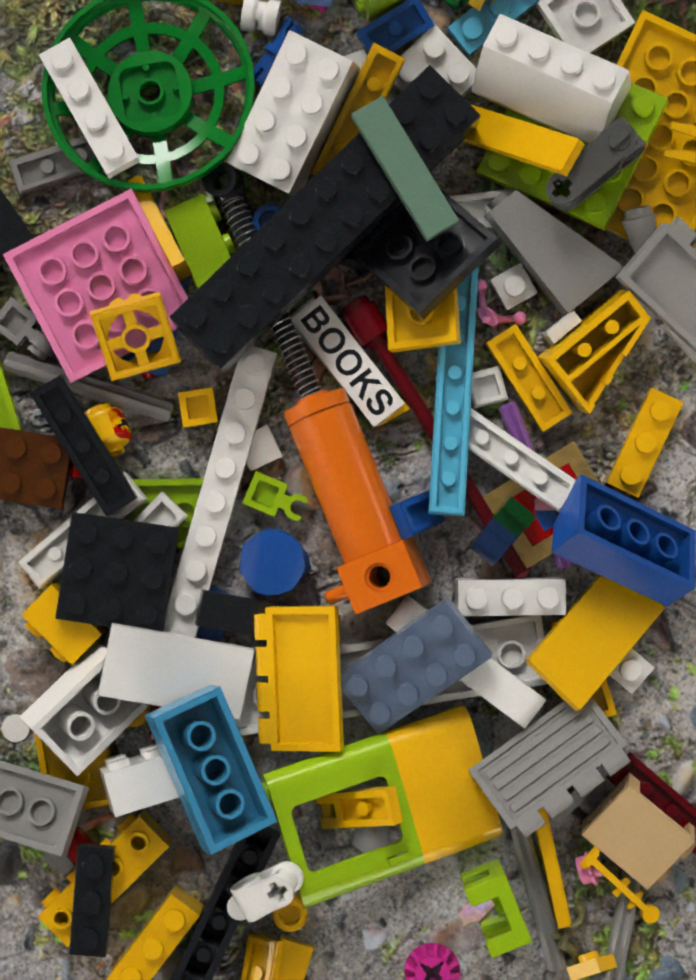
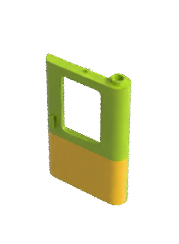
[261,705,503,909]

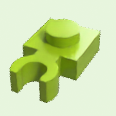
[242,471,309,521]

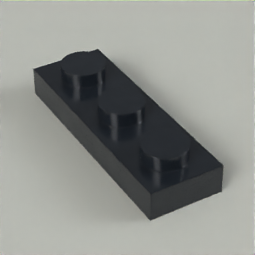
[69,843,116,957]

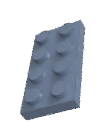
[341,597,492,734]

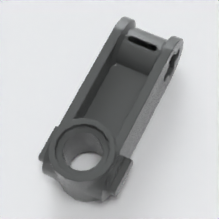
[546,117,647,211]

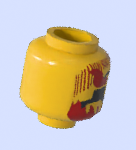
[86,403,132,457]

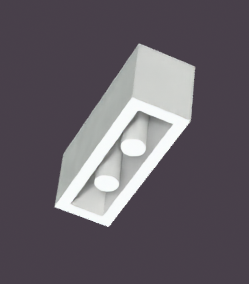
[455,577,566,616]

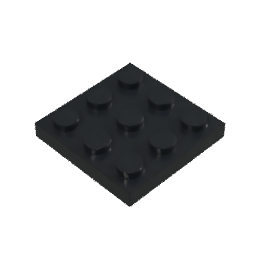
[351,189,501,320]
[55,512,180,632]

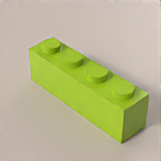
[164,194,236,288]

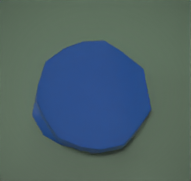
[239,528,311,596]

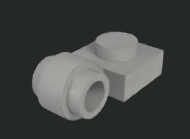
[0,297,55,361]

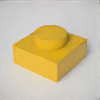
[178,387,219,428]
[567,950,617,980]

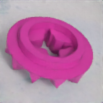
[404,943,460,980]

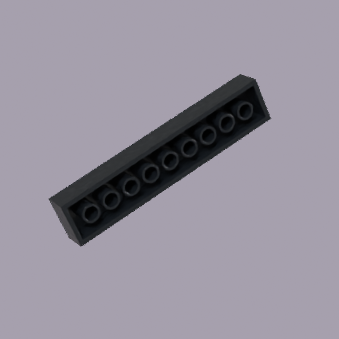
[169,65,481,375]

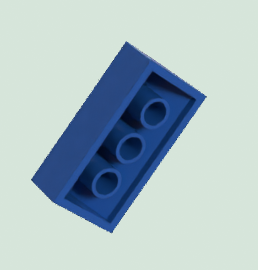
[552,474,696,606]

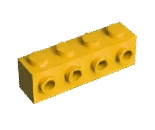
[38,810,173,947]

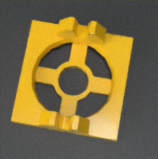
[90,292,181,381]

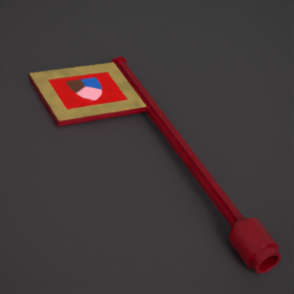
[342,295,600,579]

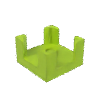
[460,858,532,958]

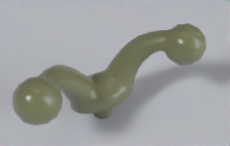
[551,903,587,967]

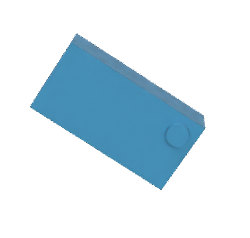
[144,685,277,855]

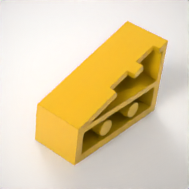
[537,290,651,414]

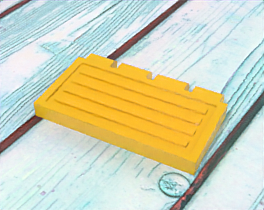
[254,605,344,752]

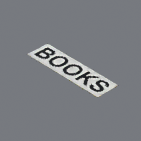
[292,296,405,427]

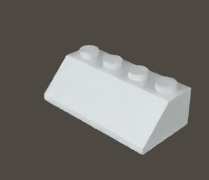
[471,14,632,145]

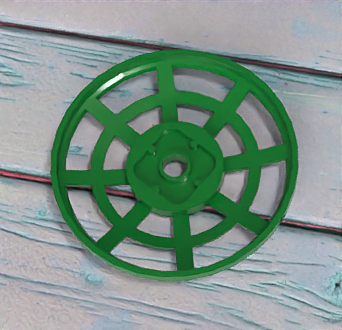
[41,0,256,193]

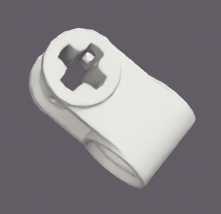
[230,861,304,923]

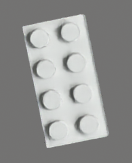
[226,30,360,196]

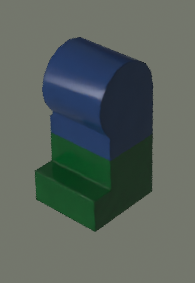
[470,495,536,566]

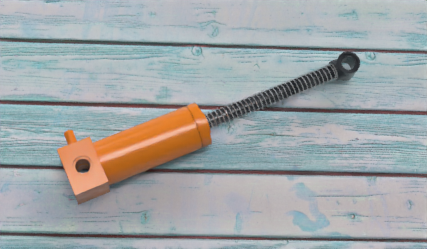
[202,162,432,615]

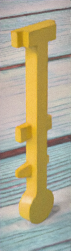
[579,846,660,924]

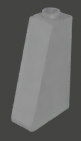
[484,190,623,315]

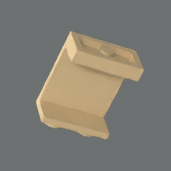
[582,772,696,890]

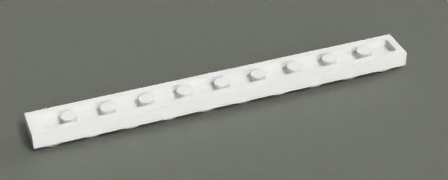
[164,346,277,638]

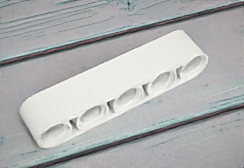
[386,595,546,728]

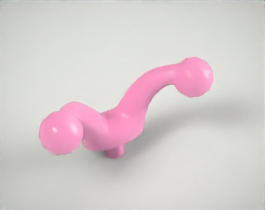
[477,279,527,326]

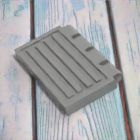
[616,217,696,352]
[468,697,631,838]

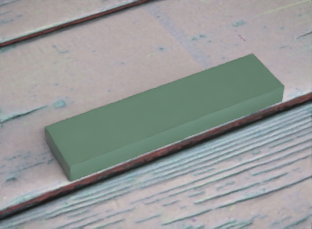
[351,96,459,242]

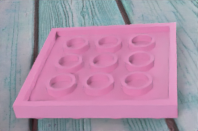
[3,189,188,383]

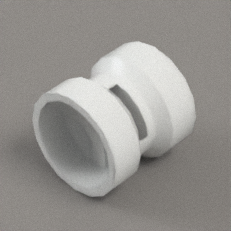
[240,0,282,37]

